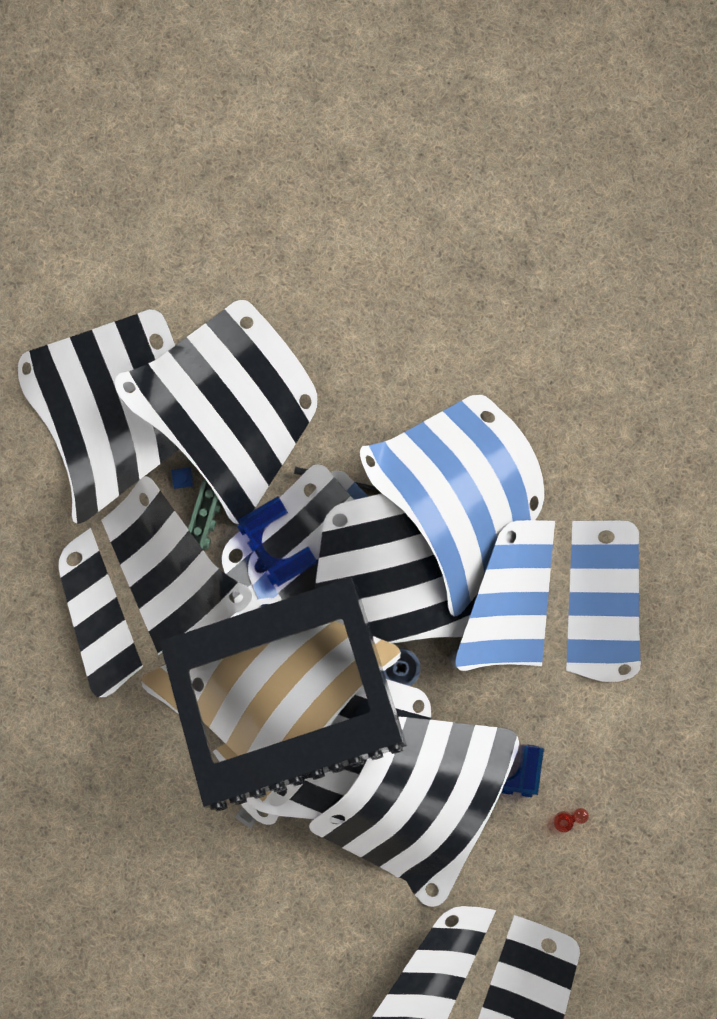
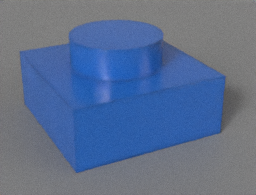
[171,467,193,489]

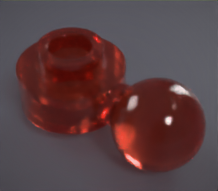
[554,808,589,832]

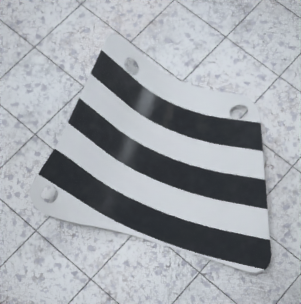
[18,309,179,524]
[315,494,478,644]

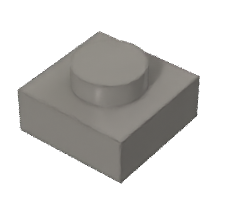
[235,806,262,828]

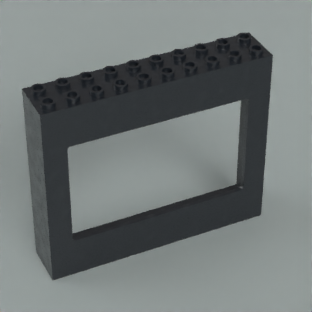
[159,577,407,812]

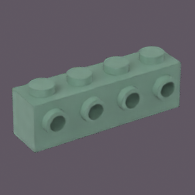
[188,478,222,551]

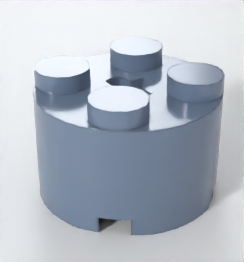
[384,648,420,686]

